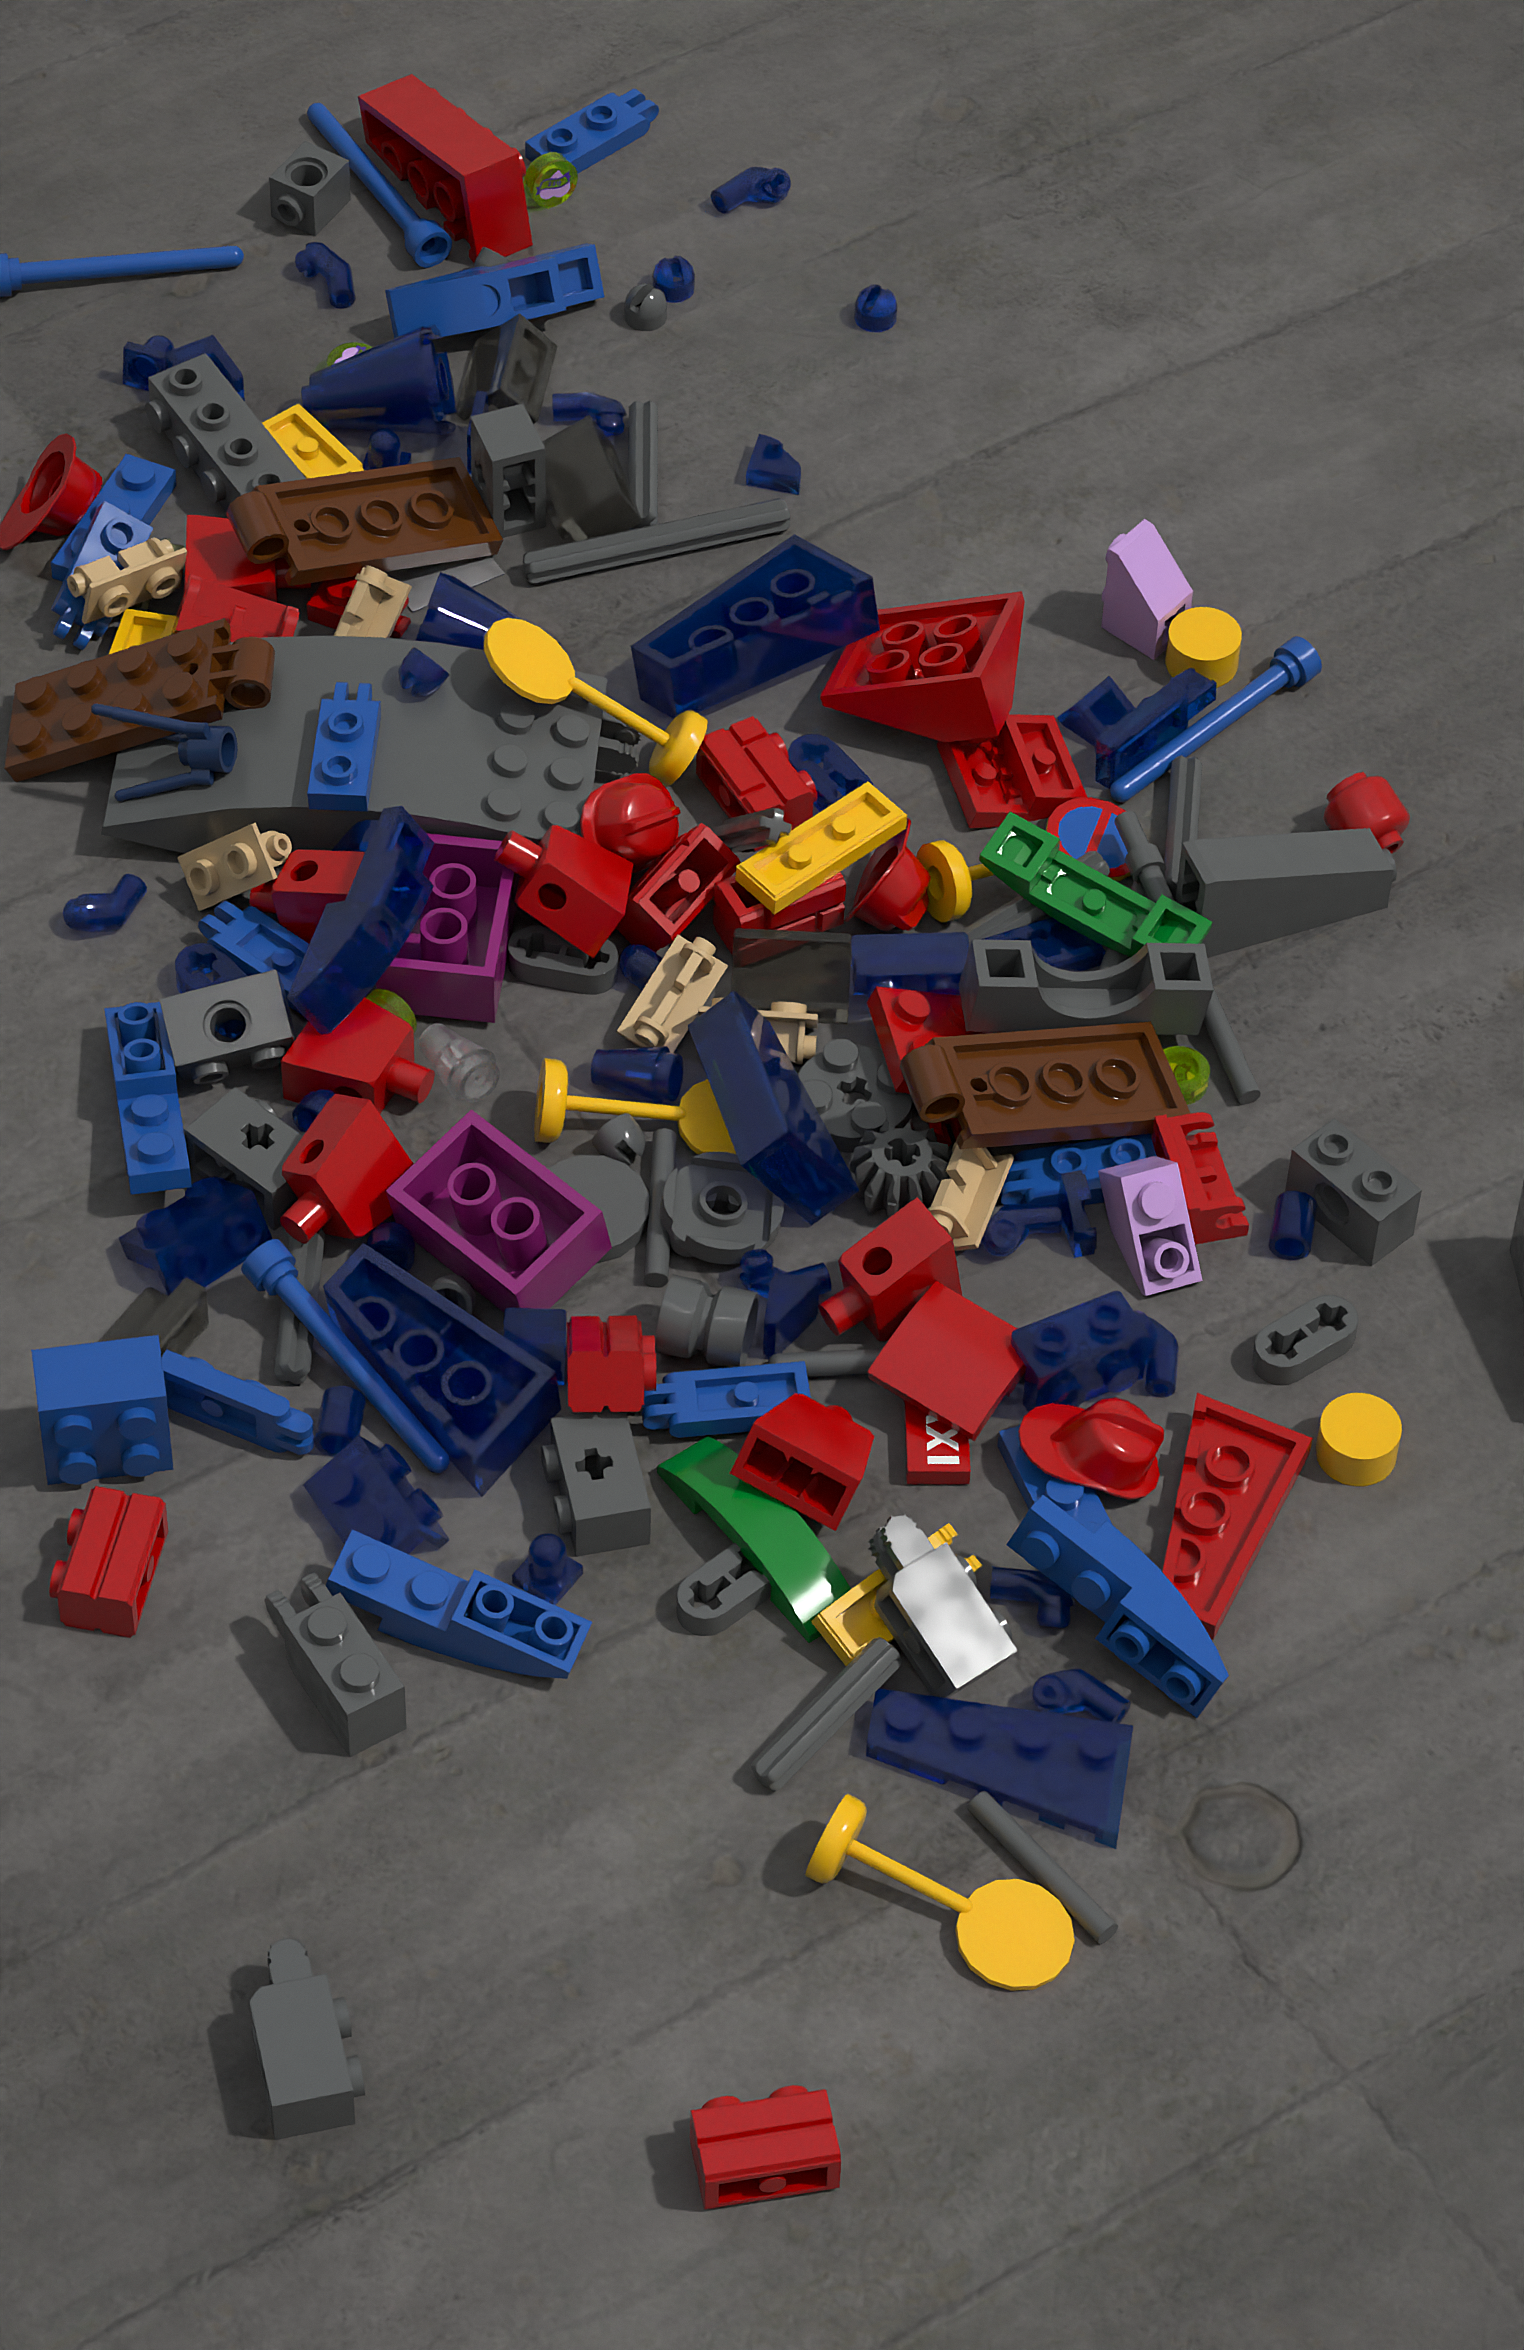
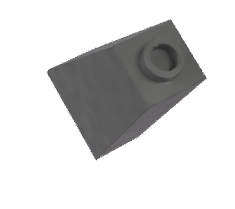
[1175,828,1397,958]

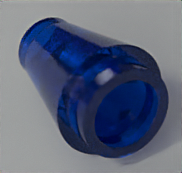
[591,1046,684,1104]

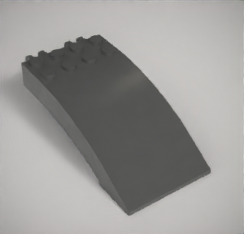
[101,636,642,859]

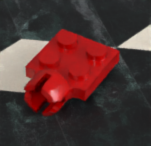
[867,986,993,1147]

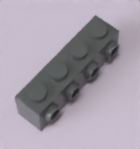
[145,353,306,512]

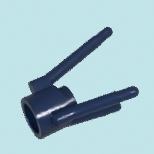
[91,703,238,801]

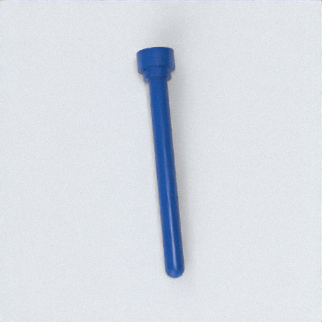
[307,103,452,268]
[0,246,244,297]
[1110,636,1322,803]
[241,1239,450,1473]

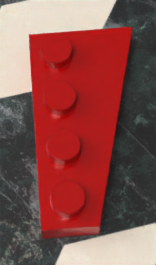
[1162,1393,1313,1640]

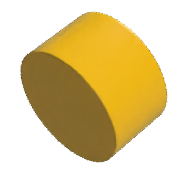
[1165,607,1242,689]
[1316,1393,1402,1486]

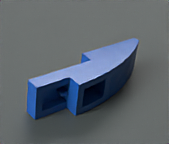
[385,243,605,344]
[104,1002,192,1195]
[1006,1494,1229,1718]
[326,1529,592,1679]

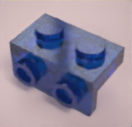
[851,932,969,997]
[118,1176,272,1303]
[1011,1291,1149,1413]
[303,1435,450,1554]

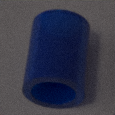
[1268,1191,1317,1260]
[314,1386,366,1458]

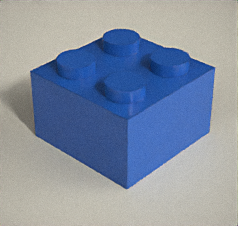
[31,1335,174,1485]

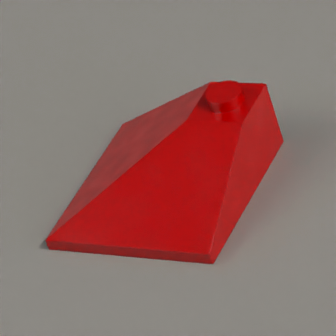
[820,591,1025,744]

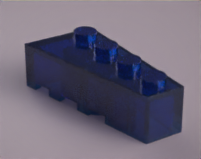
[631,534,880,719]
[323,1243,562,1497]

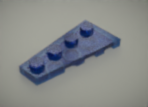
[866,1688,1133,1849]

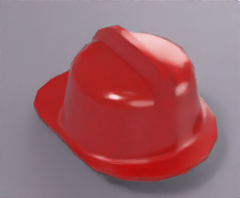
[0,433,102,550]
[580,773,681,873]
[844,817,931,931]
[1018,1397,1164,1500]

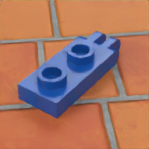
[525,89,659,184]
[51,500,153,651]
[307,682,381,812]
[198,901,348,1019]
[999,1134,1157,1212]
[161,1349,314,1455]
[642,1361,811,1438]

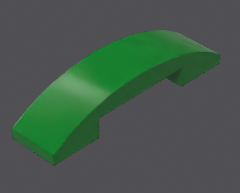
[979,812,1213,957]
[657,1436,851,1643]

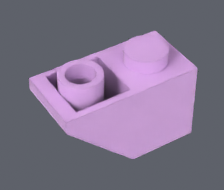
[1101,519,1193,660]
[1098,1156,1203,1296]

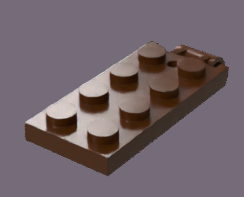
[226,457,503,586]
[4,618,275,782]
[900,1022,1190,1149]

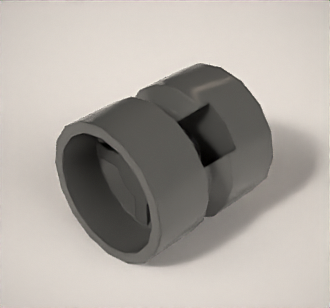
[655,1274,759,1368]

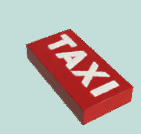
[904,1400,971,1484]

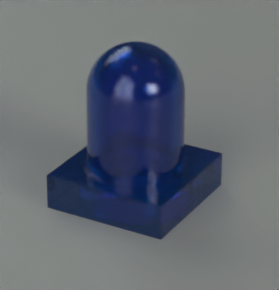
[123,335,175,391]
[363,429,412,470]
[512,1533,583,1605]

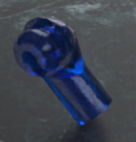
[711,167,791,214]
[295,242,356,309]
[739,1249,832,1305]

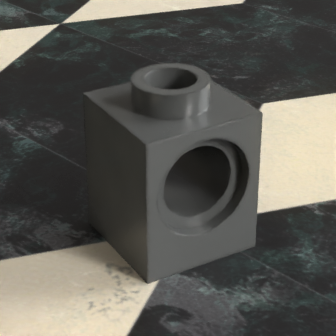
[269,141,351,236]

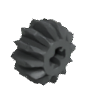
[850,1119,951,1218]

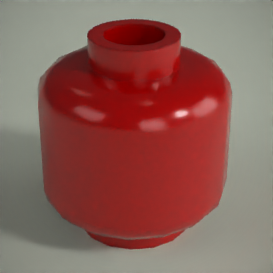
[1323,772,1410,854]

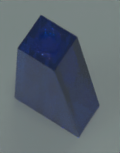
[688,990,859,1226]

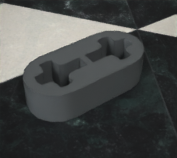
[508,925,618,995]
[1252,1295,1359,1385]
[676,1543,771,1636]

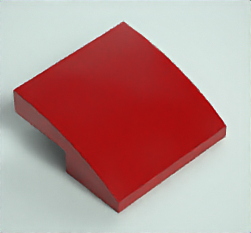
[937,714,1088,828]
[867,1281,1042,1442]

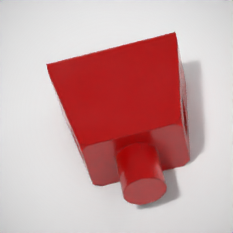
[184,515,311,603]
[494,825,634,958]
[250,849,388,973]
[281,982,435,1114]
[280,1094,413,1244]
[818,1197,962,1341]
[730,1393,875,1531]

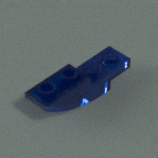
[287,806,434,1034]

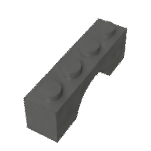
[959,939,1214,1035]

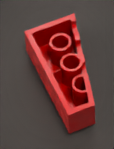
[358,74,533,263]

